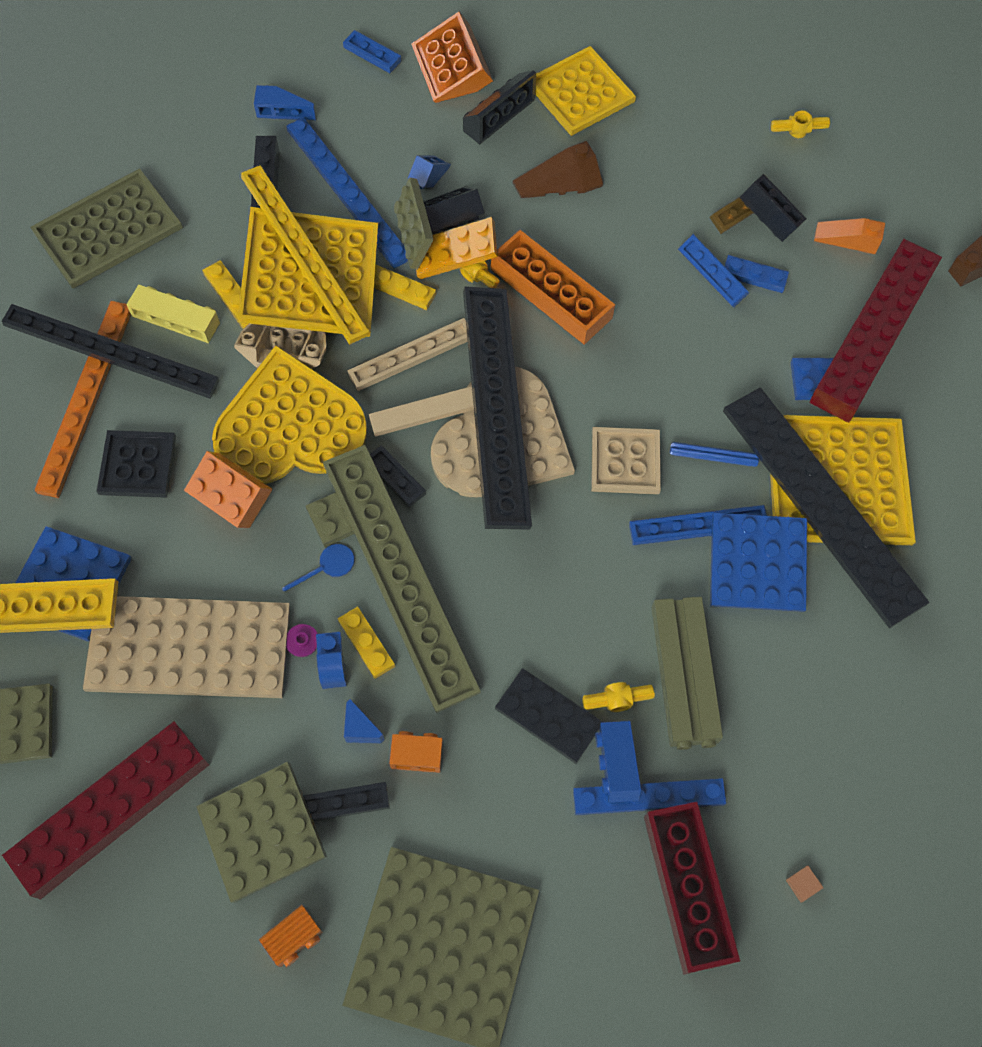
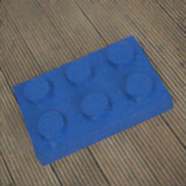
[791,358,834,400]

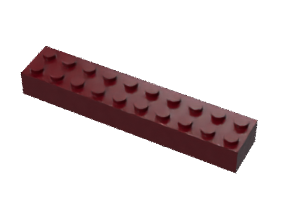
[809,239,942,423]

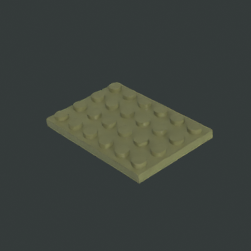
[30,168,183,289]

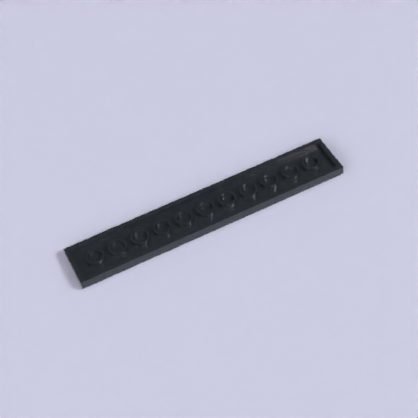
[463,286,532,530]
[723,387,930,629]

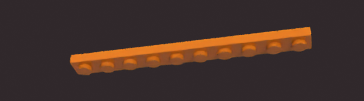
[35,301,131,498]

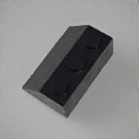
[423,186,485,235]

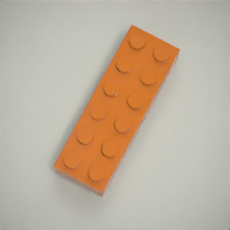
[491,230,615,345]

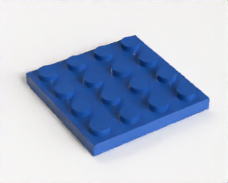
[710,513,807,612]
[15,526,132,642]

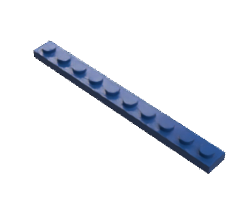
[286,117,408,269]

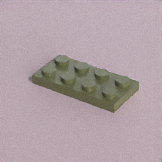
[394,177,434,269]

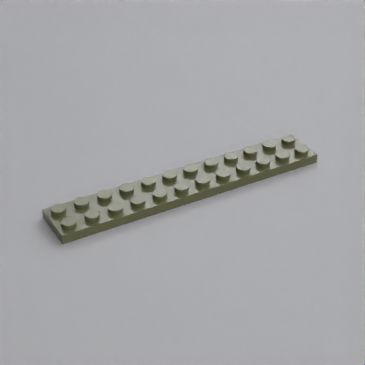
[323,445,481,713]

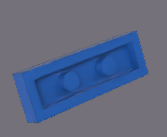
[343,30,401,73]
[724,255,789,293]

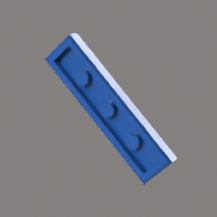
[678,234,749,308]

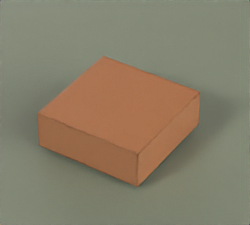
[786,866,823,903]

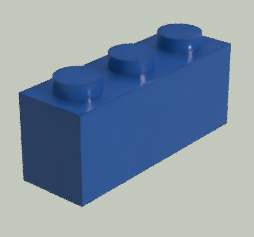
[595,721,641,803]

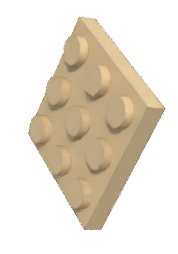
[591,427,661,494]

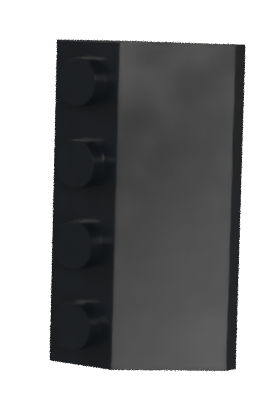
[463,70,536,145]

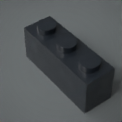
[739,174,807,242]

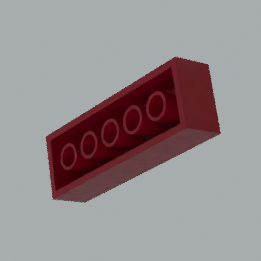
[644,802,740,975]

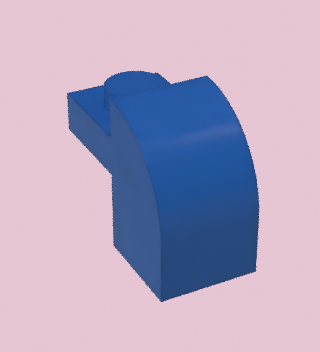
[316,632,347,689]

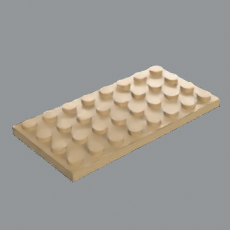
[83,596,290,698]

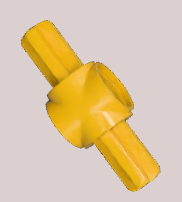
[771,110,830,138]
[460,261,500,288]
[582,682,655,712]

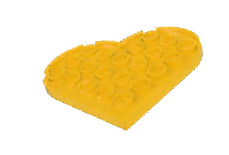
[212,345,367,484]

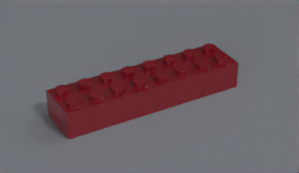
[2,721,209,900]

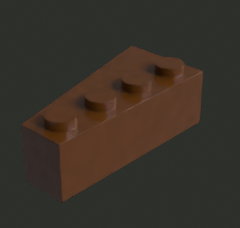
[948,236,982,287]

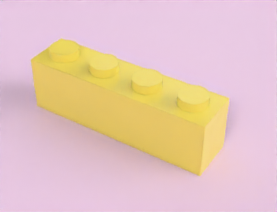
[126,284,220,343]

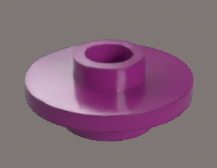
[286,624,318,657]

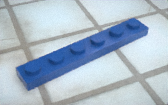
[573,778,726,815]

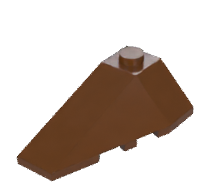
[513,141,603,198]

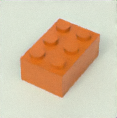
[184,451,272,528]

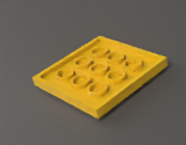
[535,46,636,136]

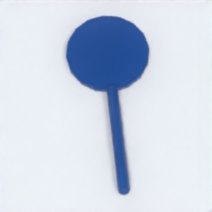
[282,544,354,591]

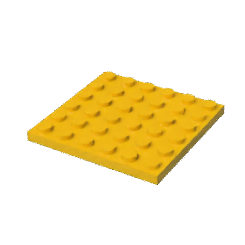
[238,207,378,337]
[770,415,916,546]

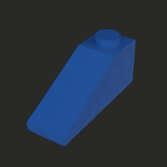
[254,85,316,120]

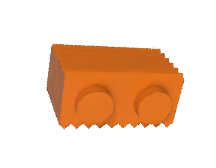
[259,905,323,967]

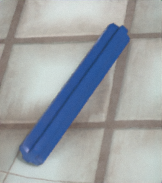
[670,442,759,467]

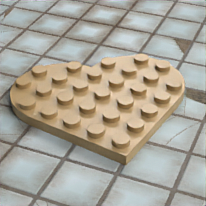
[431,367,575,498]

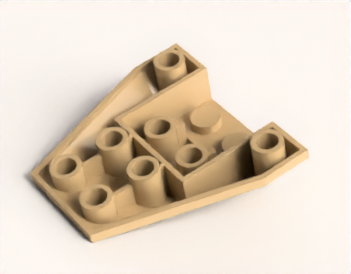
[234,324,326,369]

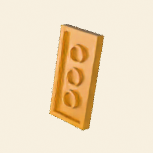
[416,217,498,280]

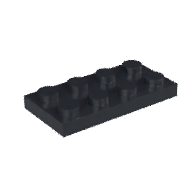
[495,668,604,764]

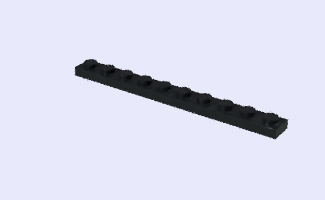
[1,304,219,399]

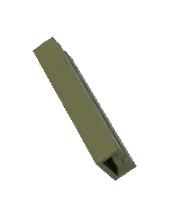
[651,597,723,750]

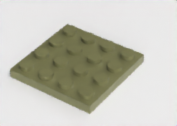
[196,762,327,903]

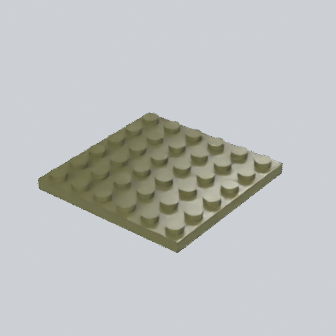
[342,847,539,1047]

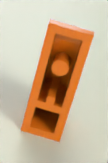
[814,218,885,254]

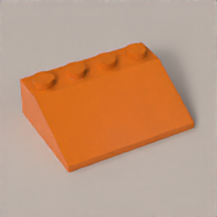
[411,12,493,103]

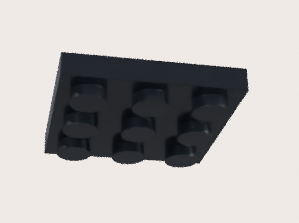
[96,430,176,498]

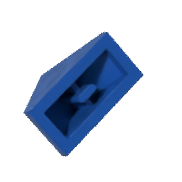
[344,699,385,743]

